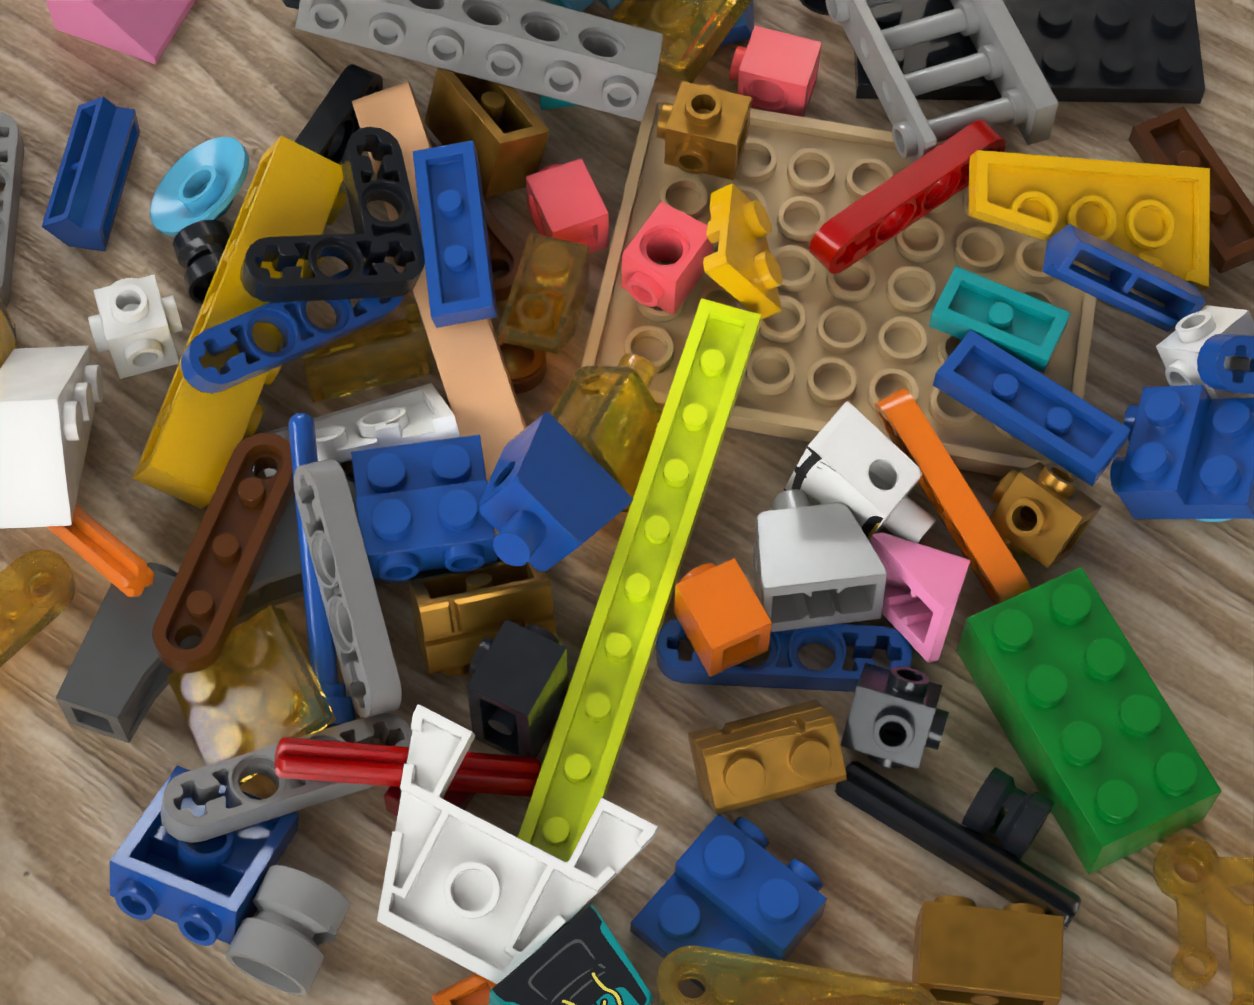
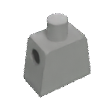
[753,489,887,632]

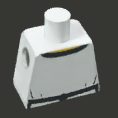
[783,401,936,543]

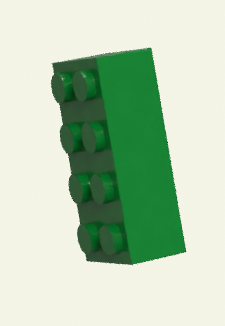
[956,567,1222,874]

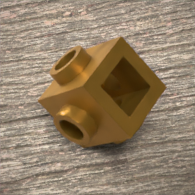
[657,81,752,180]
[989,462,1102,568]

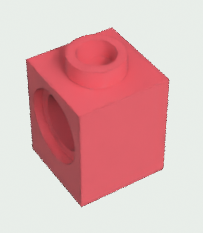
[729,26,822,117]
[526,158,609,266]
[622,201,713,315]

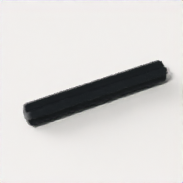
[835,761,1081,931]

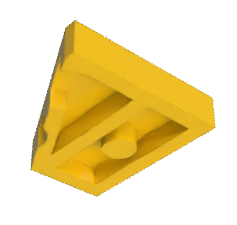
[703,183,783,320]

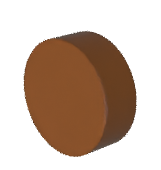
[496,330,546,394]

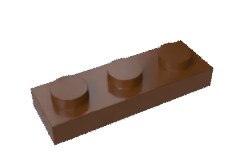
[1129,106,1254,274]

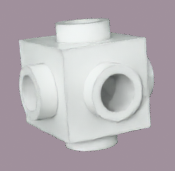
[88,275,183,379]
[1156,305,1254,399]

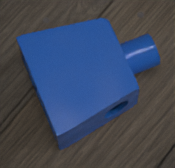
[478,411,633,572]

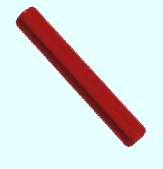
[274,737,541,797]

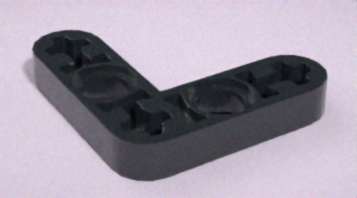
[240,127,425,303]

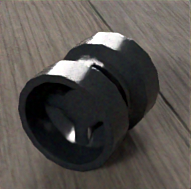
[173,220,232,304]
[961,767,1055,860]

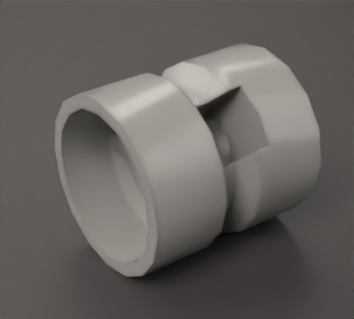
[225,865,350,996]

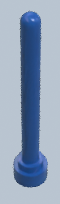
[288,413,355,729]

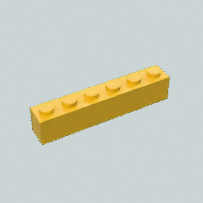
[132,135,347,509]

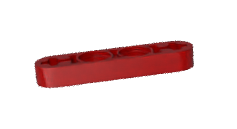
[809,120,1006,274]

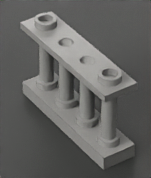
[825,0,1059,164]

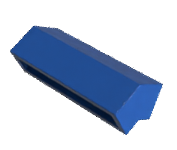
[42,96,140,251]
[1042,224,1206,332]

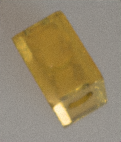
[550,354,662,512]

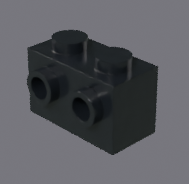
[467,619,568,758]

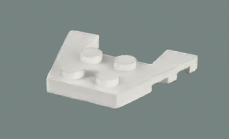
[377,704,659,984]

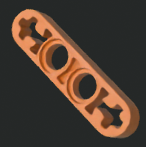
[874,388,1031,605]

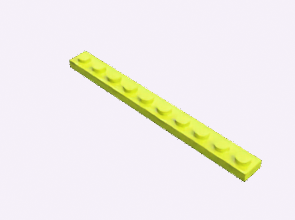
[517,298,761,862]

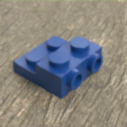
[1110,385,1254,519]
[351,435,498,581]
[110,765,299,946]
[630,814,827,1005]

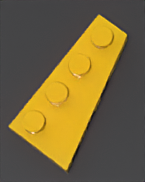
[968,150,1210,292]

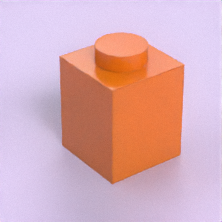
[674,558,772,677]

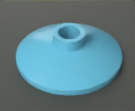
[150,137,249,236]

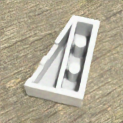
[0,345,104,529]

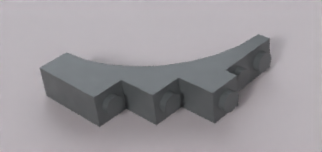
[56,474,452,743]

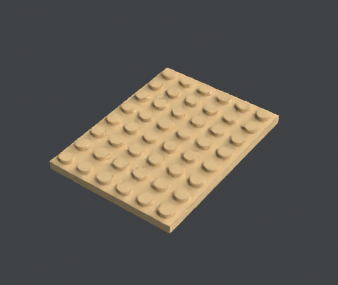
[576,91,1100,477]

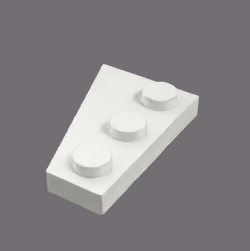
[263,383,460,477]

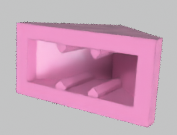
[870,532,970,663]

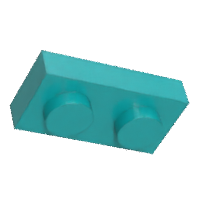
[929,266,1071,373]

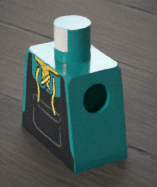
[488,904,654,1005]

